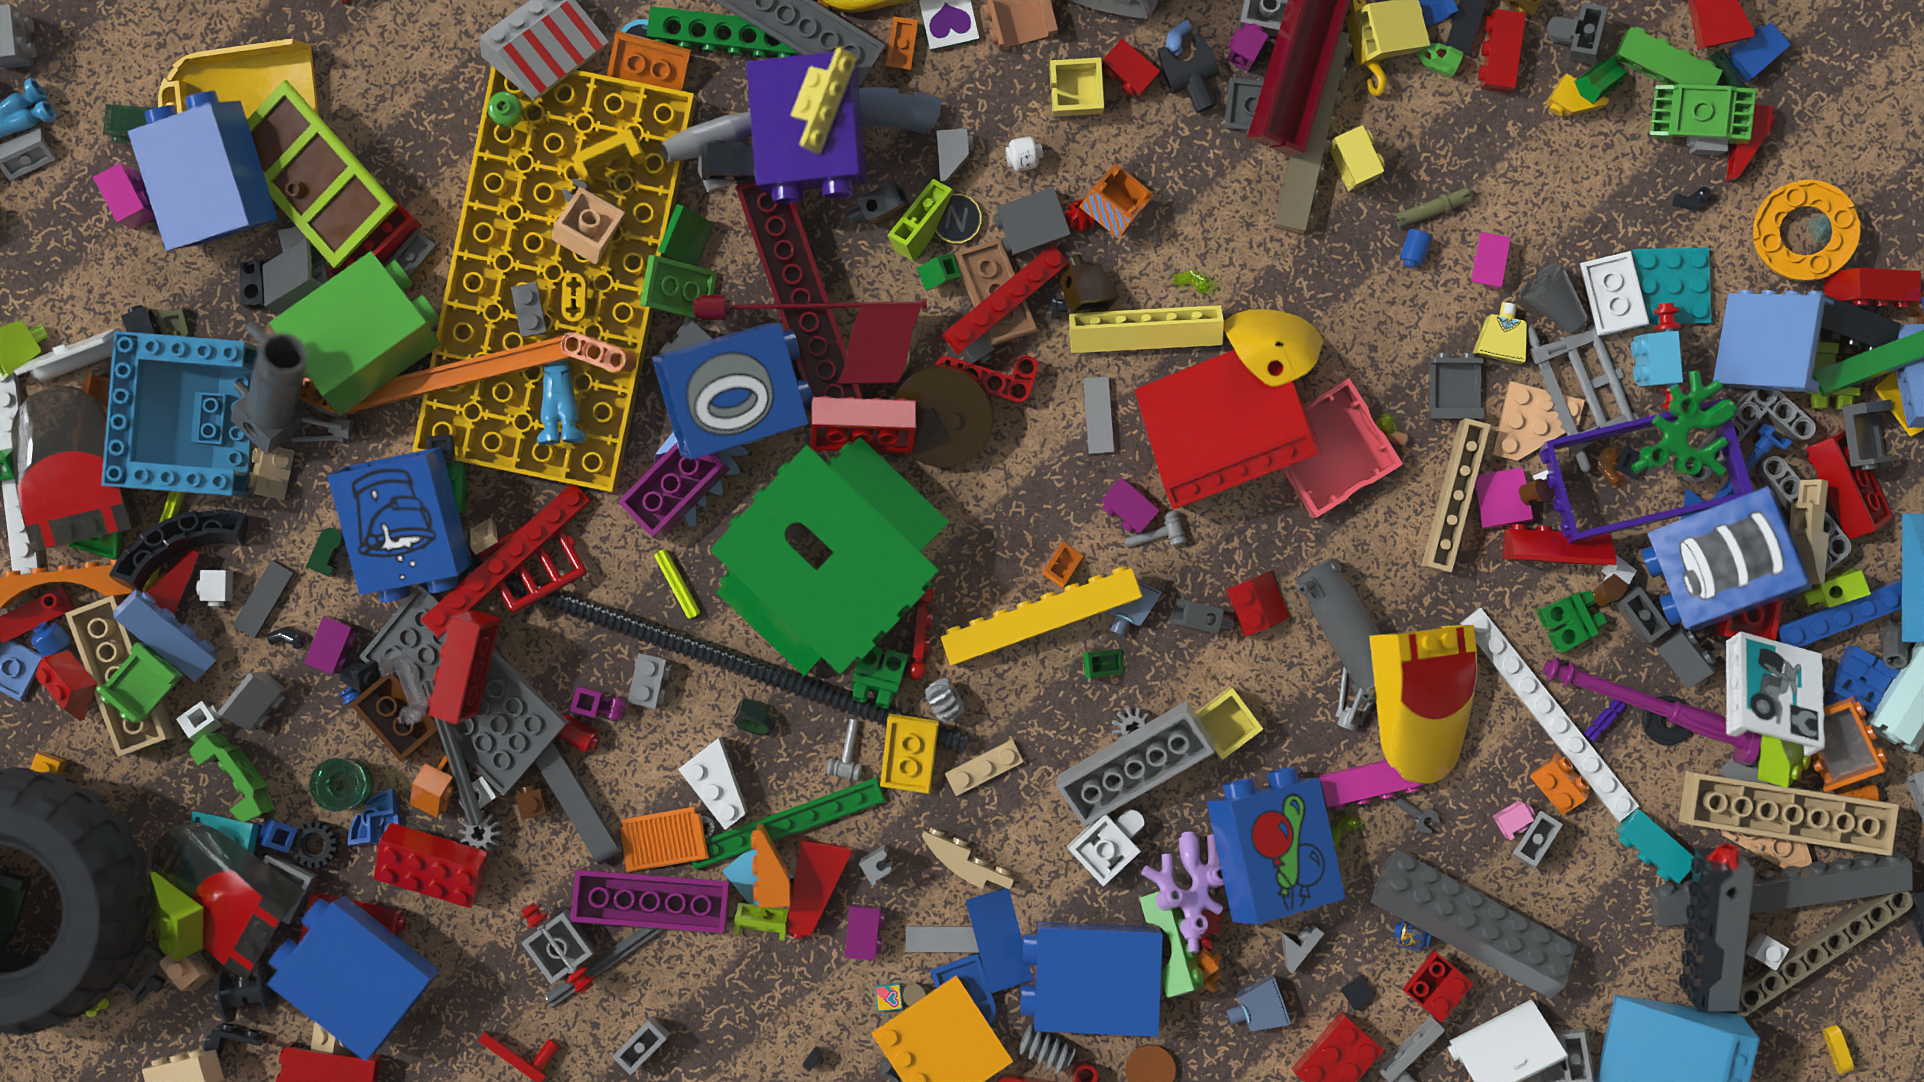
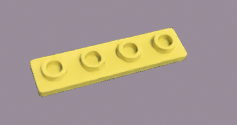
[791,47,857,154]

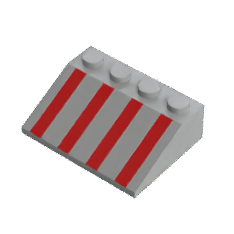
[479,0,609,101]

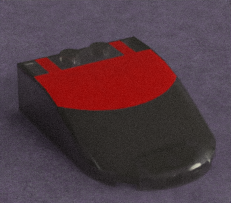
[11,386,144,552]
[152,823,306,981]

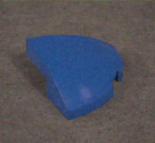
[348,788,402,846]

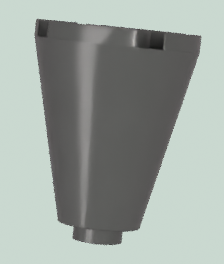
[1520,263,1588,333]

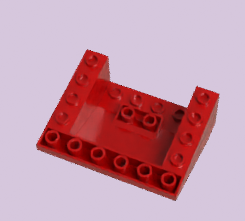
[1134,342,1323,510]

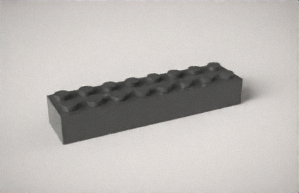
[1371,849,1577,999]

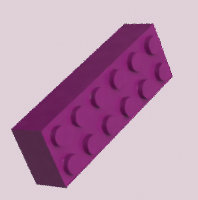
[571,870,731,933]

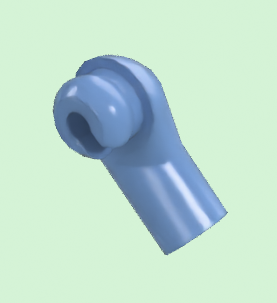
[1166,20,1193,57]

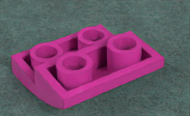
[1474,467,1533,529]

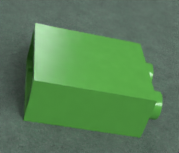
[269,251,441,416]

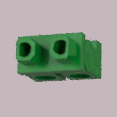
[1535,590,1607,653]
[852,646,908,709]

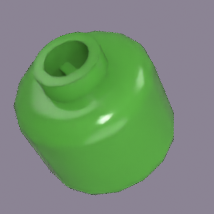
[487,92,524,128]

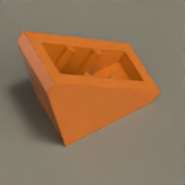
[1041,542,1083,588]

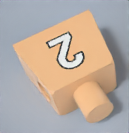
[159,951,217,991]

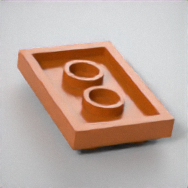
[607,31,691,100]

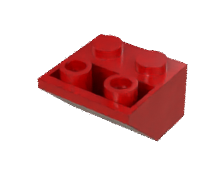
[1402,950,1474,1023]

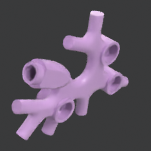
[1142,832,1224,953]

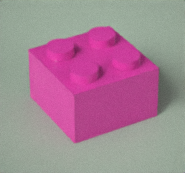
[93,163,155,230]

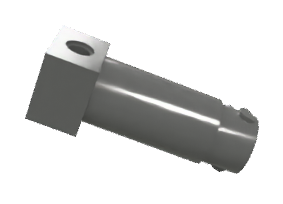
[231,322,309,455]

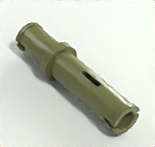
[1394,187,1472,229]

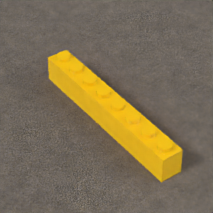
[940,566,1144,666]

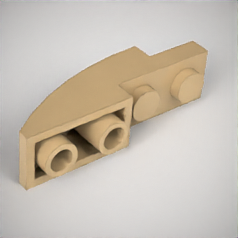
[1790,479,1829,584]
[922,827,1014,889]

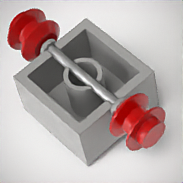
[520,902,597,994]

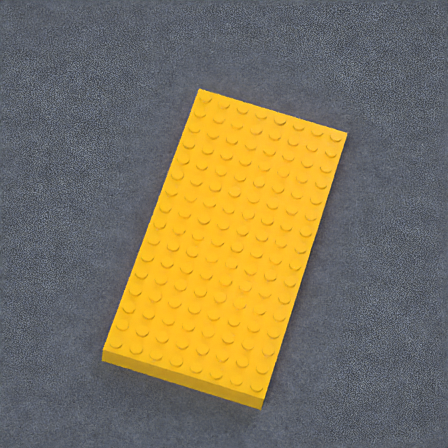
[412,66,697,493]

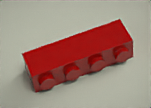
[326,201,423,279]

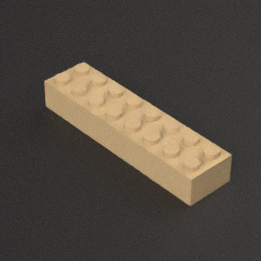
[1679,771,1899,856]

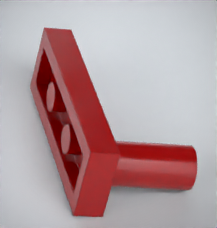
[0,586,75,644]
[477,1031,561,1082]

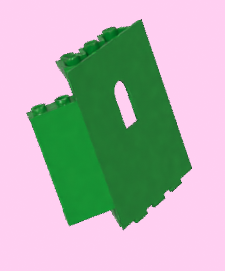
[710,437,949,676]

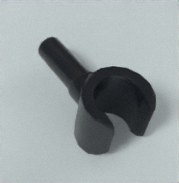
[133,975,166,1004]

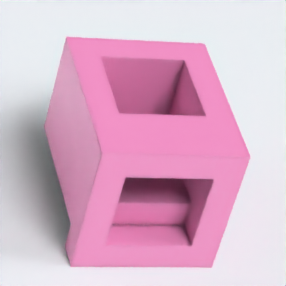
[1493,801,1536,840]

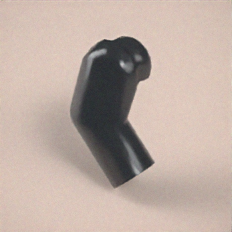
[1672,187,1711,211]
[266,626,305,649]

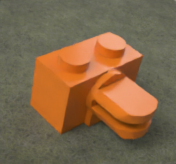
[410,755,454,818]

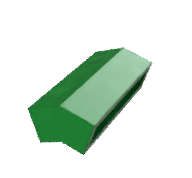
[1574,56,1627,104]

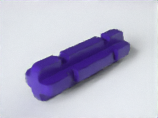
[1584,699,1627,742]

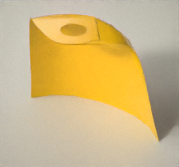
[1223,309,1324,386]

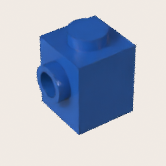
[256,817,297,853]

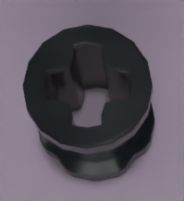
[1051,296,1069,319]

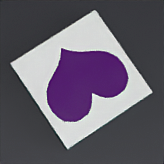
[919,0,979,51]

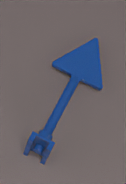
[1680,423,1791,520]

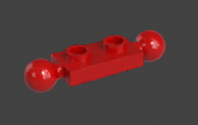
[907,587,934,680]

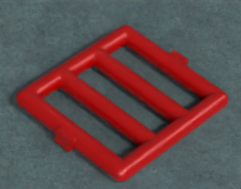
[478,524,587,613]

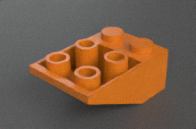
[751,824,791,908]

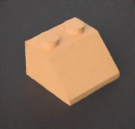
[551,187,625,264]

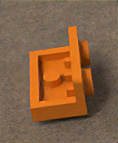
[1530,752,1590,815]

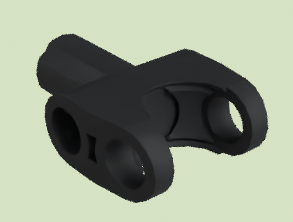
[1157,32,1219,113]

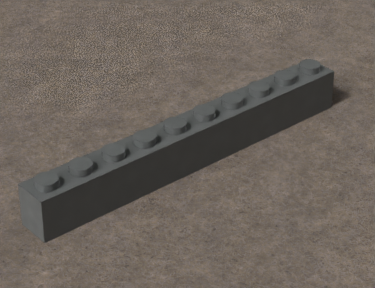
[1650,851,1913,927]

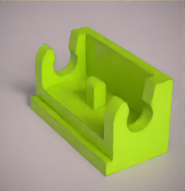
[734,903,789,941]

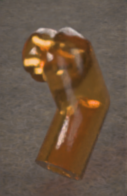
[1597,447,1622,486]

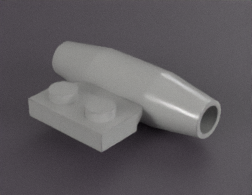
[661,112,752,192]

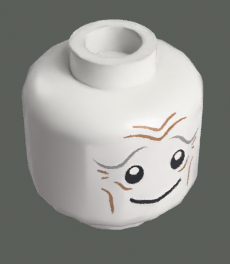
[1005,136,1043,172]

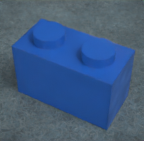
[1726,22,1791,83]

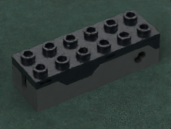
[1679,843,1754,1012]

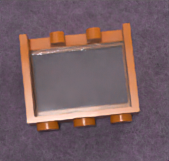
[1812,696,1888,792]

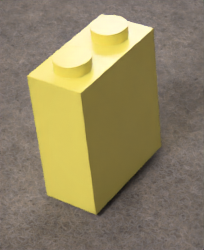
[1355,0,1430,61]

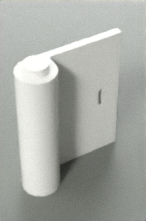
[14,327,123,382]
[1447,999,1568,1082]

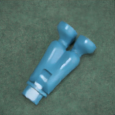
[0,77,56,138]
[537,360,586,445]

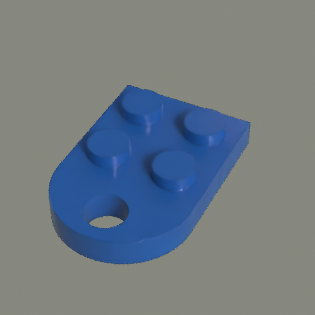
[930,953,996,1026]

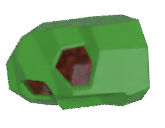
[1418,43,1464,79]

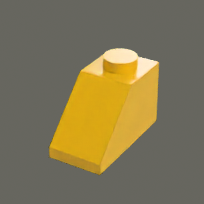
[1545,73,1609,117]

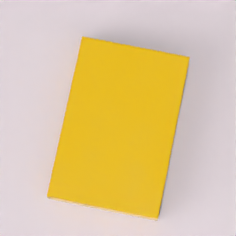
[880,713,939,794]

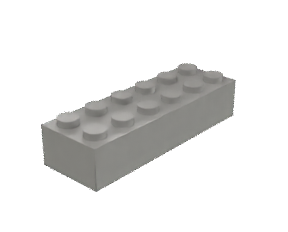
[1056,700,1215,827]

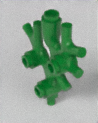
[1631,370,1737,476]

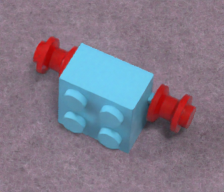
[1631,303,1686,412]

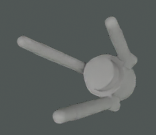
[292,402,353,442]
[1335,667,1376,731]

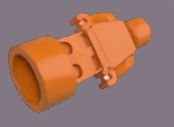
[1836,783,1879,801]

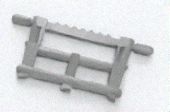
[1526,325,1640,472]

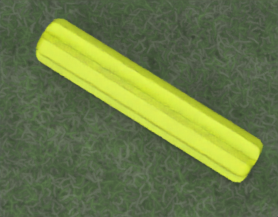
[655,549,700,619]

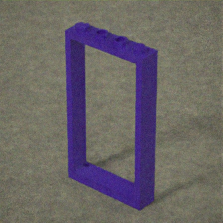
[1540,398,1753,543]

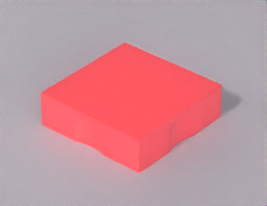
[1281,378,1403,518]

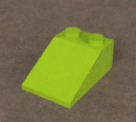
[1757,734,1811,788]
[150,871,203,961]

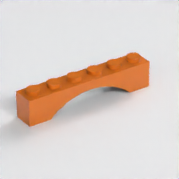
[0,559,134,609]

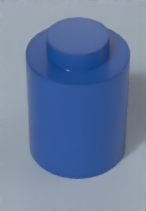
[1399,229,1433,270]

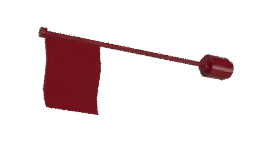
[694,295,927,384]

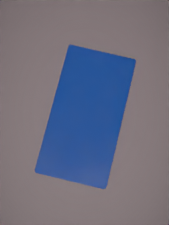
[966,888,1033,993]

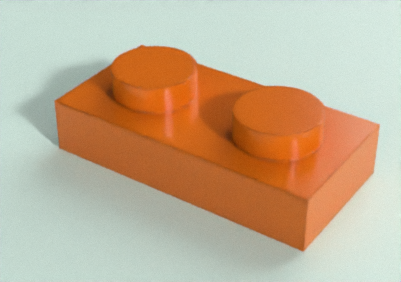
[886,16,918,72]

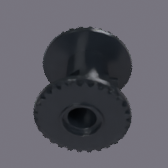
[215,964,279,1023]

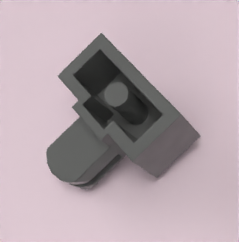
[1547,3,1608,65]

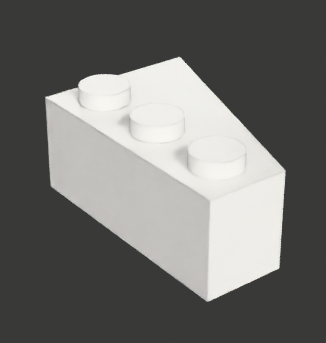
[678,737,748,830]

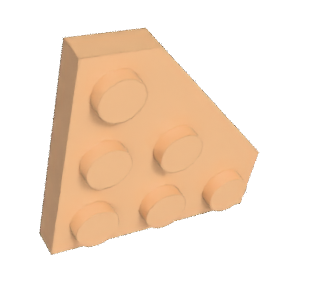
[1491,381,1585,461]
[1720,829,1812,869]

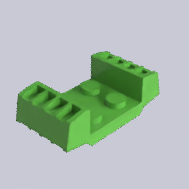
[1650,84,1756,144]
[190,732,275,823]

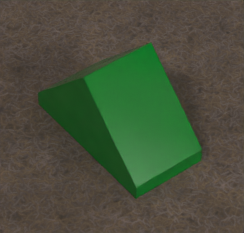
[1083,649,1124,678]

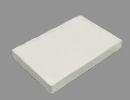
[1580,251,1649,337]

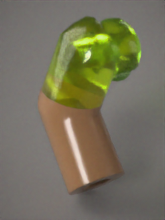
[1377,413,1408,446]

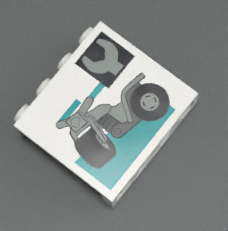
[1726,632,1825,756]

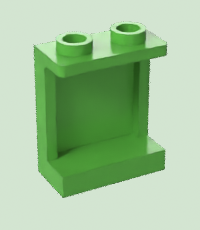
[96,642,184,723]

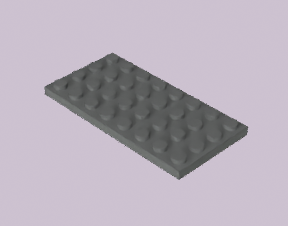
[359,583,569,796]

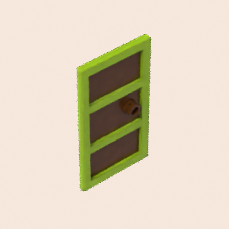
[247,80,397,268]

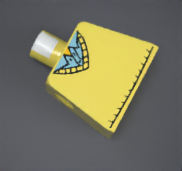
[1473,302,1527,364]

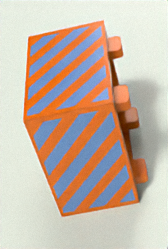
[1079,163,1155,239]

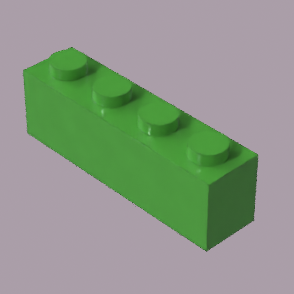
[1613,27,1723,86]

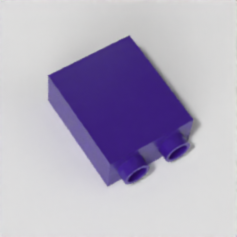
[746,50,867,204]

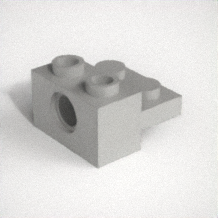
[1543,1028,1595,1082]

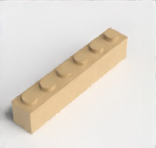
[1421,418,1490,573]

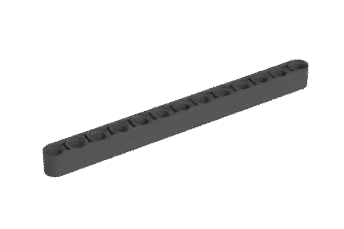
[435,581,622,865]

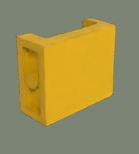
[572,129,647,186]

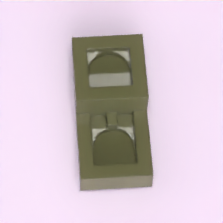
[157,307,191,337]

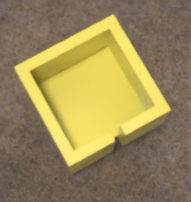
[1049,57,1104,117]
[1329,125,1385,192]
[1196,687,1263,760]

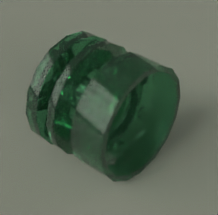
[309,758,374,812]

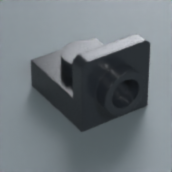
[339,660,380,693]

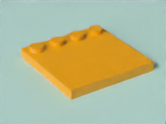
[871,975,1013,1082]

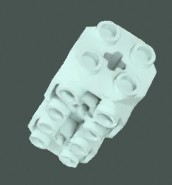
[1866,642,1924,752]

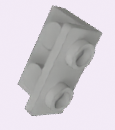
[627,653,672,710]

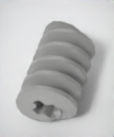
[1019,1024,1076,1075]

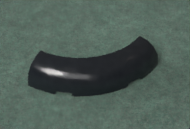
[109,509,248,592]

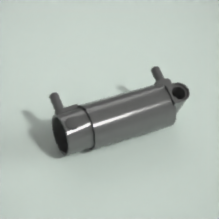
[1295,557,1382,702]

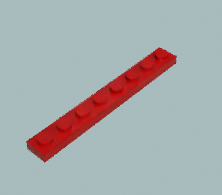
[420,484,591,639]

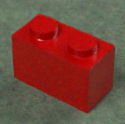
[1101,38,1160,99]

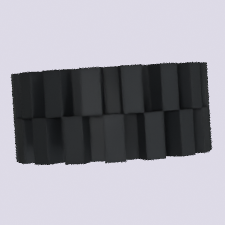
[290,821,341,868]

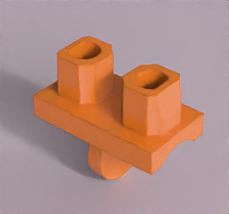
[1185,948,1222,995]

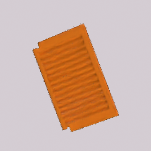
[619,807,709,872]

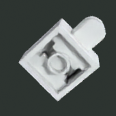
[1067,809,1144,886]

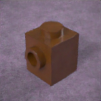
[515,784,551,820]

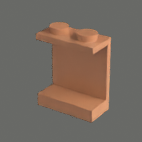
[983,0,1058,50]

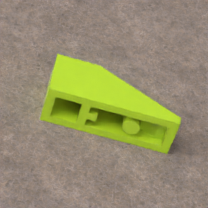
[887,179,953,262]

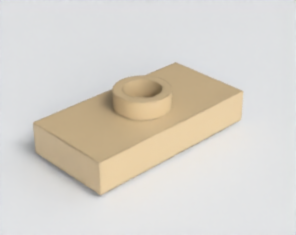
[470,518,498,555]

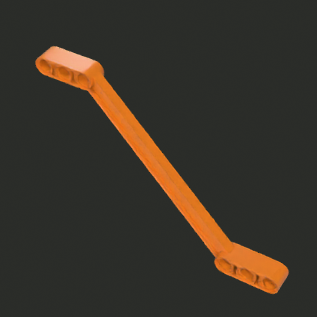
[299,332,637,414]

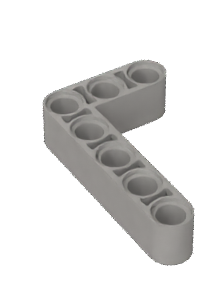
[1682,389,1816,483]
[1757,456,1851,585]

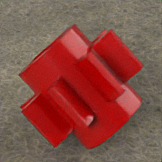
[1065,200,1096,232]

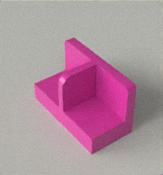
[1471,232,1511,290]

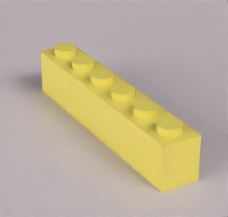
[1069,305,1224,353]

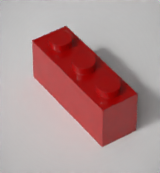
[1477,9,1526,93]

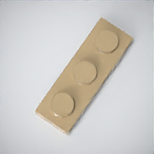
[945,739,1024,796]

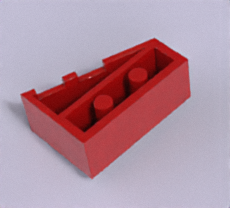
[1824,268,1921,308]

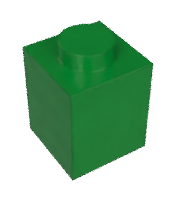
[917,253,962,291]

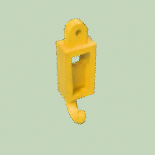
[1345,0,1387,96]

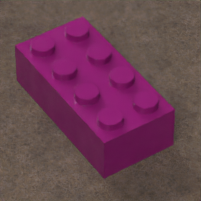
[618,442,730,541]

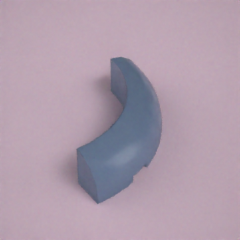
[859,88,941,134]

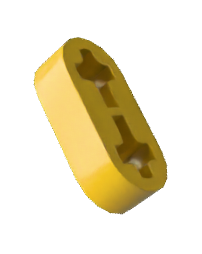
[562,273,587,323]
[1822,1025,1854,1075]

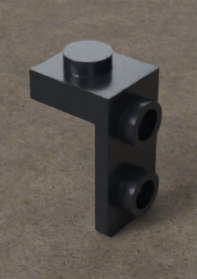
[204,1023,268,1059]

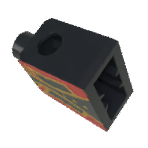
[849,181,910,225]

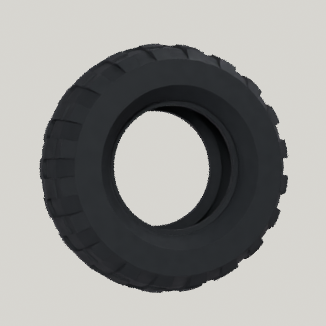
[0,767,152,1035]

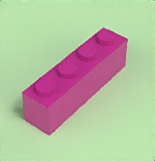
[1317,759,1426,810]

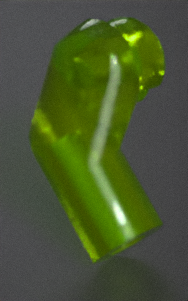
[1173,270,1210,293]
[1331,815,1360,847]

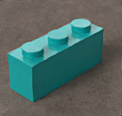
[1614,809,1695,884]

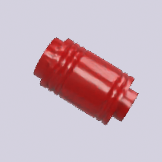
[557,714,600,753]

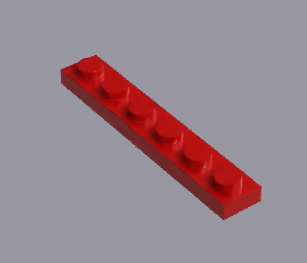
[942,244,1068,355]

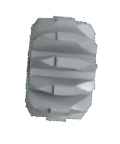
[925,678,964,723]
[1111,707,1150,741]
[459,810,503,852]

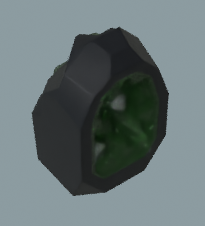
[732,697,775,736]

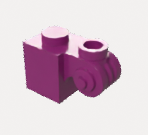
[570,685,628,721]

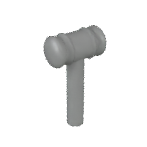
[1125,511,1187,548]
[827,719,862,781]

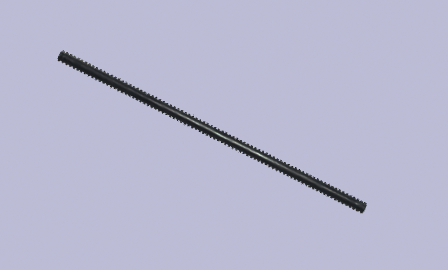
[459,558,970,754]

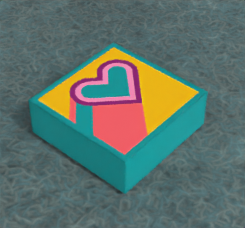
[875,982,903,1012]

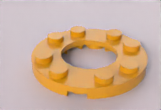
[1753,180,1860,281]

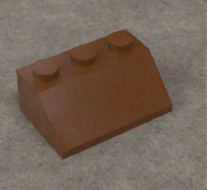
[350,671,438,763]

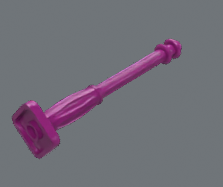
[1542,657,1762,765]

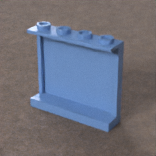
[1713,290,1834,393]

